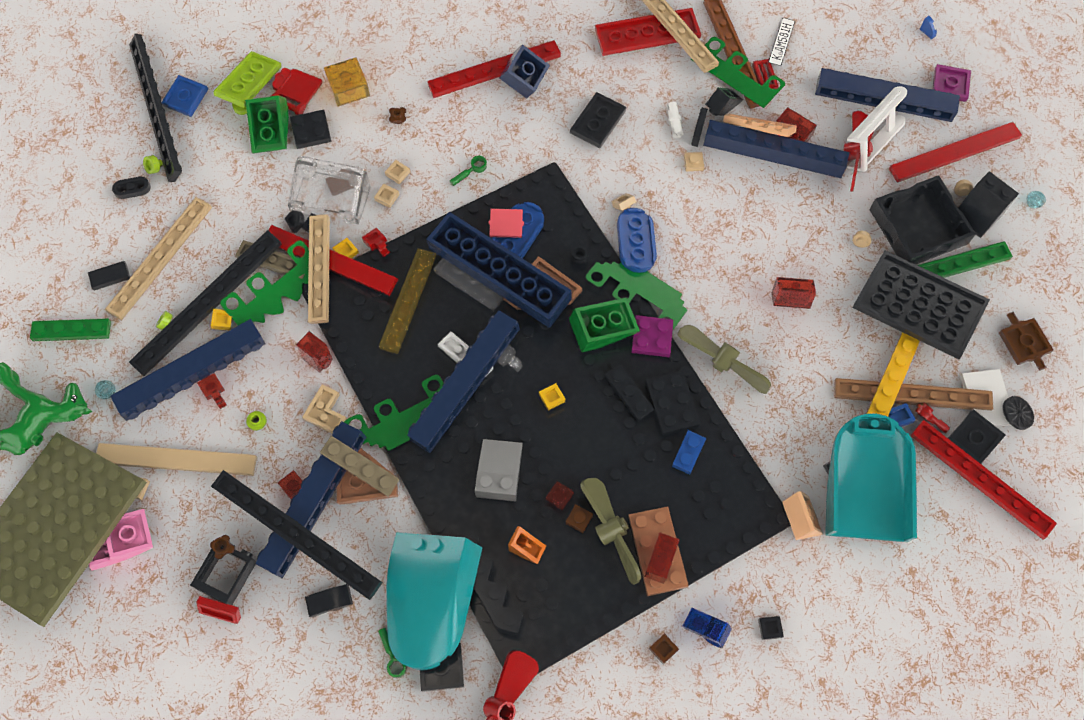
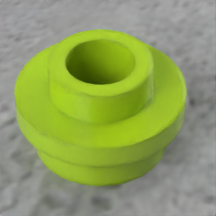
[246,411,267,431]

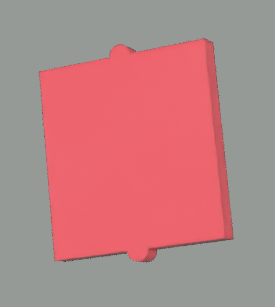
[488,209,524,238]

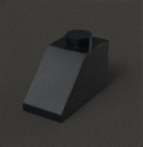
[705,87,743,116]

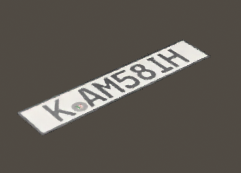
[768,18,795,66]

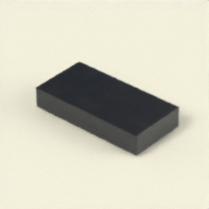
[691,107,708,147]
[88,261,130,291]

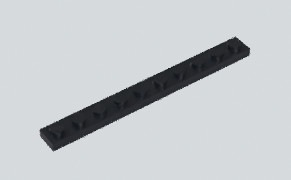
[129,33,182,182]
[129,230,282,376]
[211,470,383,600]

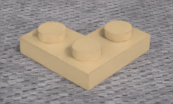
[302,385,347,433]

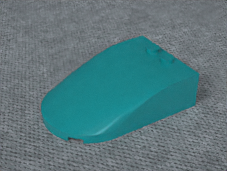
[825,413,917,543]
[386,532,482,670]

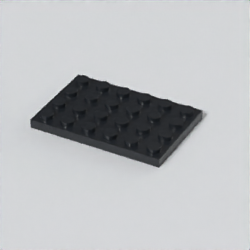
[852,250,990,360]

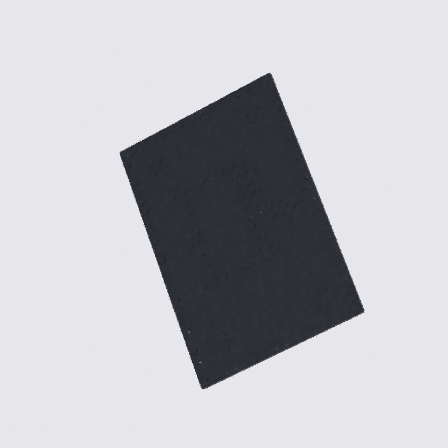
[302,162,791,673]

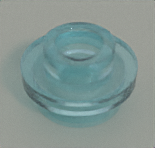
[1027,191,1046,208]
[95,380,116,399]

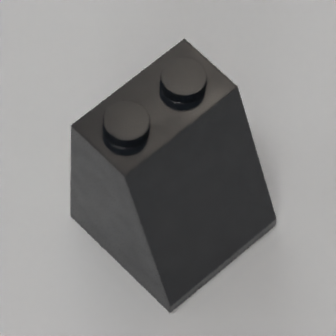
[958,171,1019,238]

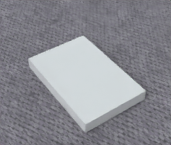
[960,369,1010,427]

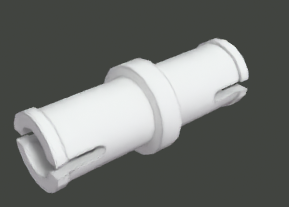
[666,102,684,138]

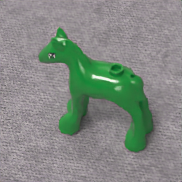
[0,362,92,455]

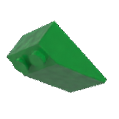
[245,95,289,154]
[569,298,640,352]

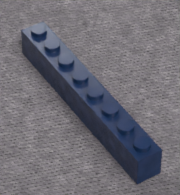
[815,68,960,122]
[703,120,850,178]
[407,311,520,453]
[110,319,265,421]
[255,421,366,579]

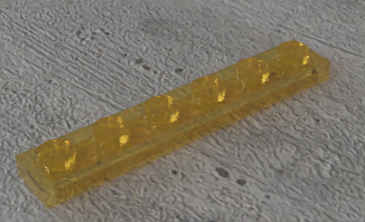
[379,248,436,354]

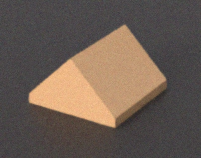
[782,491,823,540]

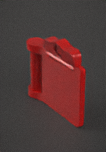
[270,68,322,115]

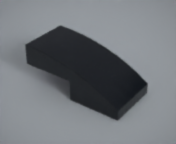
[305,584,353,617]

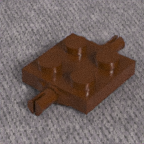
[999,312,1053,371]

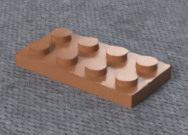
[628,507,689,596]

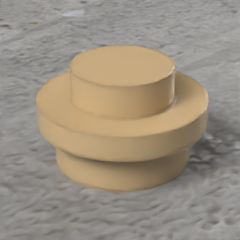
[954,179,973,196]
[852,231,872,248]

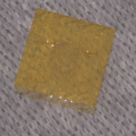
[324,57,370,107]

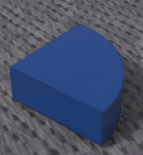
[920,15,937,39]

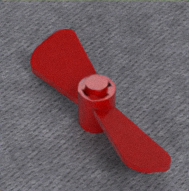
[844,111,874,192]
[483,650,539,720]

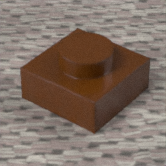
[565,504,593,533]
[649,633,679,665]

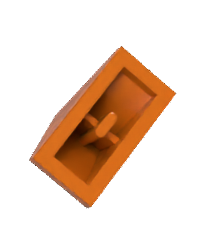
[508,526,546,564]

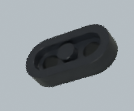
[112,176,151,199]

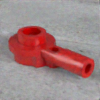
[915,403,950,433]

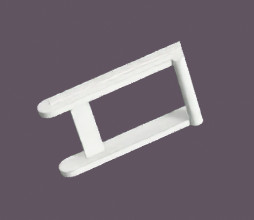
[847,86,907,172]

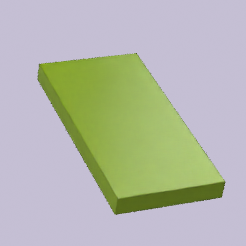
[213,51,282,108]

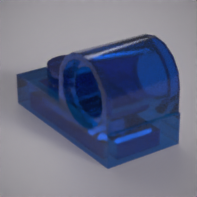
[683,608,732,649]

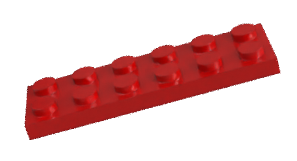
[595,8,701,56]

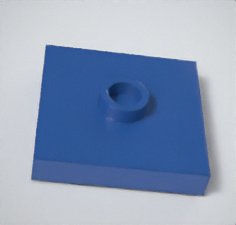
[161,75,209,117]

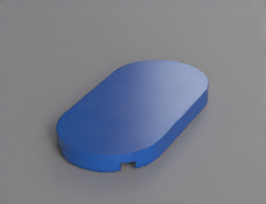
[492,202,544,259]
[617,208,657,273]

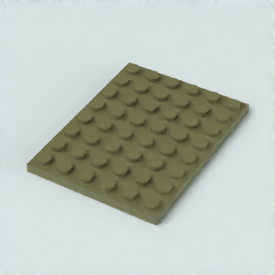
[0,432,147,627]

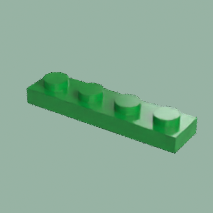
[30,318,111,342]

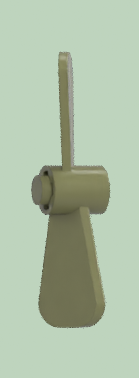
[677,325,771,394]
[581,478,641,585]

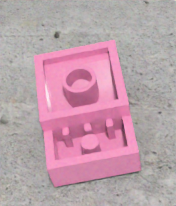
[89,509,153,571]

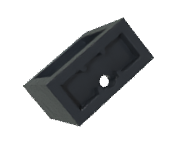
[190,544,256,605]

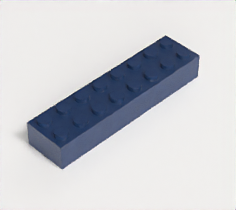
[426,212,572,328]

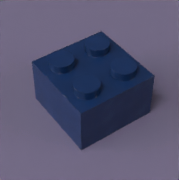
[499,44,550,98]

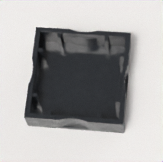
[869,175,976,265]

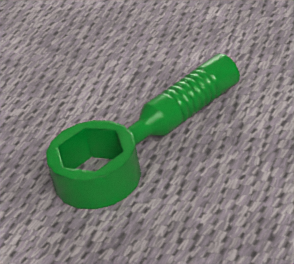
[450,155,487,186]
[378,628,407,678]

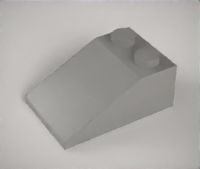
[475,439,523,501]

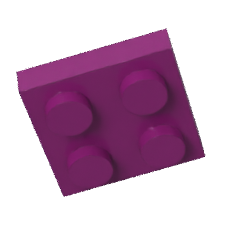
[933,64,971,102]
[631,315,673,357]

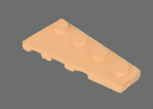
[723,113,797,137]

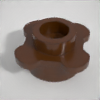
[389,107,406,124]
[210,535,235,559]

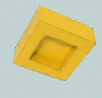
[332,238,359,259]
[211,309,232,331]
[539,383,566,410]

